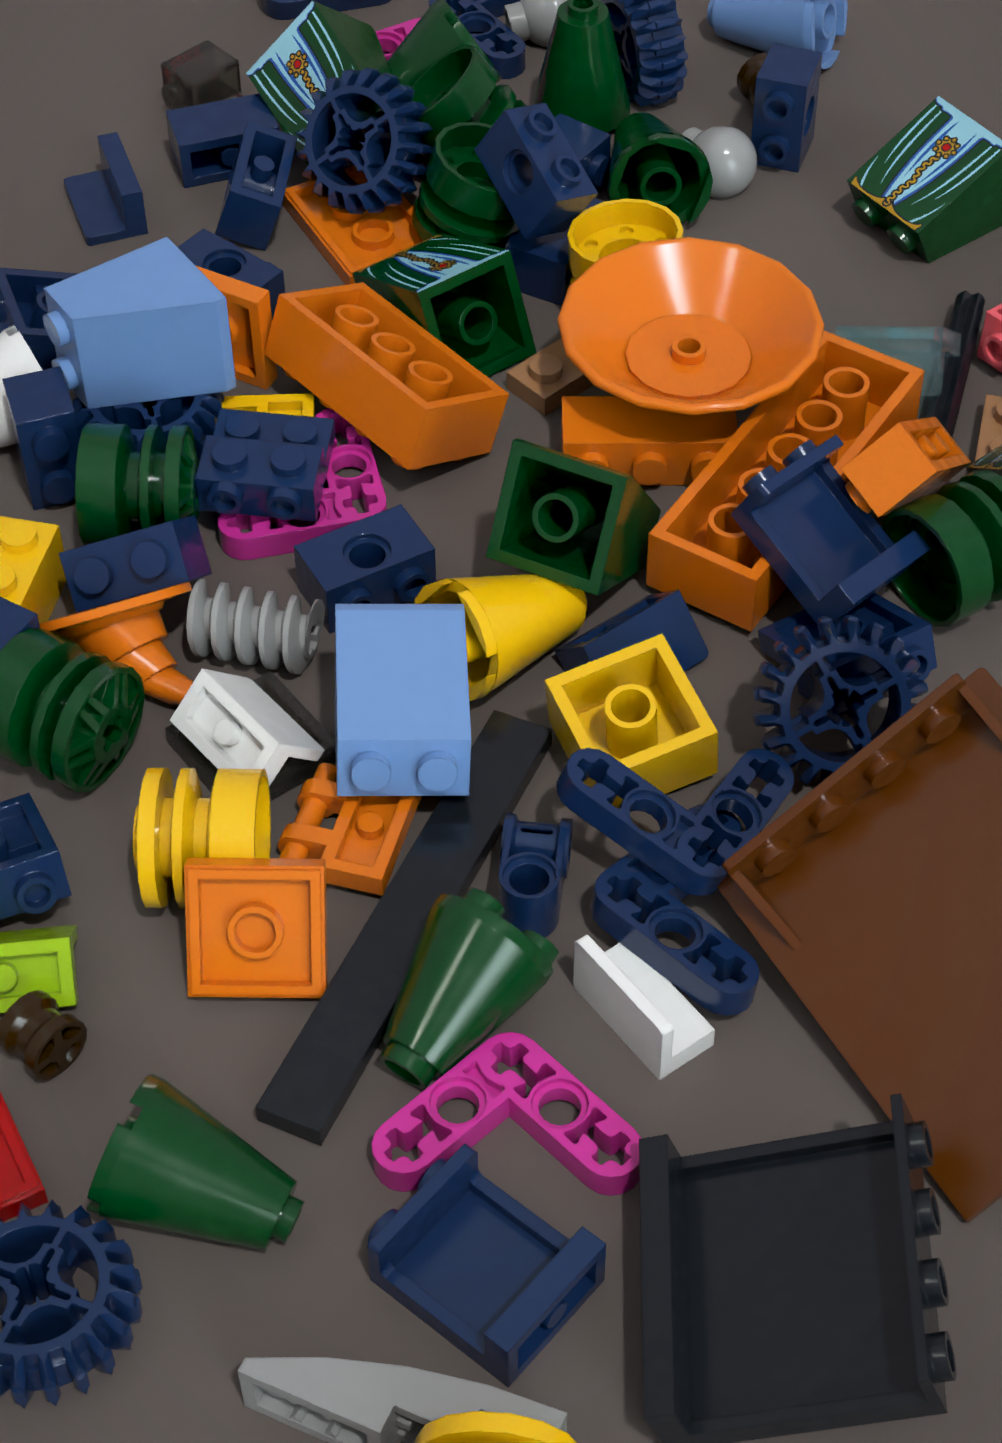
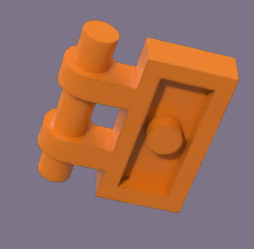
[277,763,422,896]

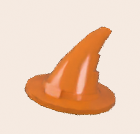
[39,581,193,705]

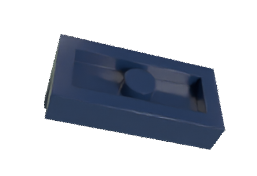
[63,132,148,246]
[555,590,709,672]

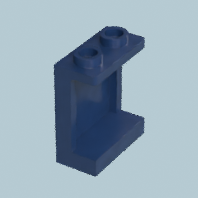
[731,434,930,624]
[367,1144,606,1388]

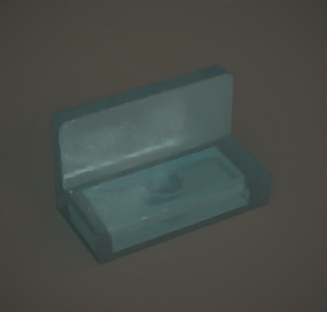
[835,326,961,397]

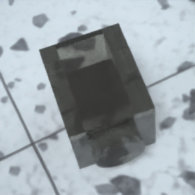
[161,40,242,110]

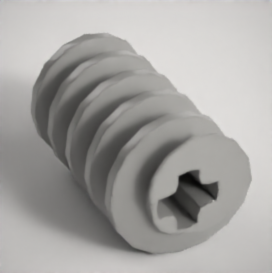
[186,578,325,674]

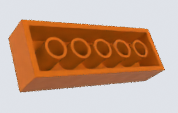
[646,330,925,632]

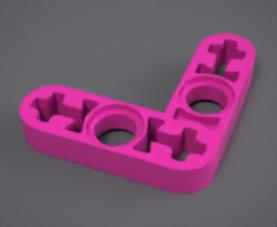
[218,408,387,560]
[371,1032,641,1196]

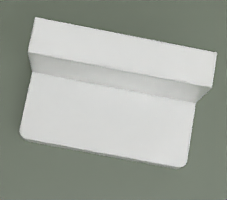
[170,668,325,786]
[573,935,715,1080]

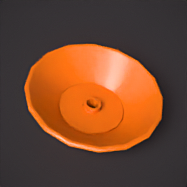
[557,237,825,416]

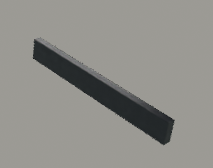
[256,710,552,1146]

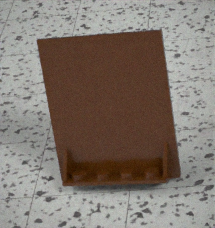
[717,668,1002,1222]

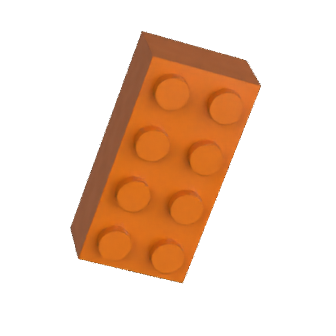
[264,282,509,470]

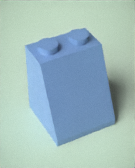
[43,237,237,409]
[334,604,471,796]

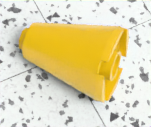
[414,574,587,701]

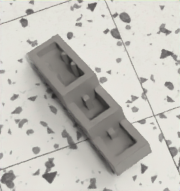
[238,1357,567,1443]

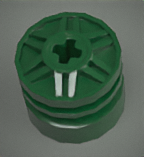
[411,45,526,157]
[412,122,520,249]
[75,423,200,546]
[882,470,1002,627]
[0,628,145,792]

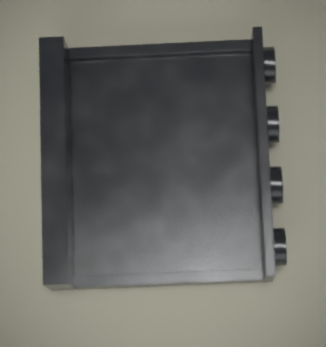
[639,1093,957,1443]

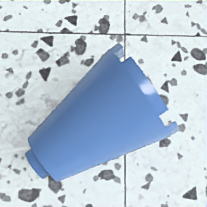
[707,0,848,69]

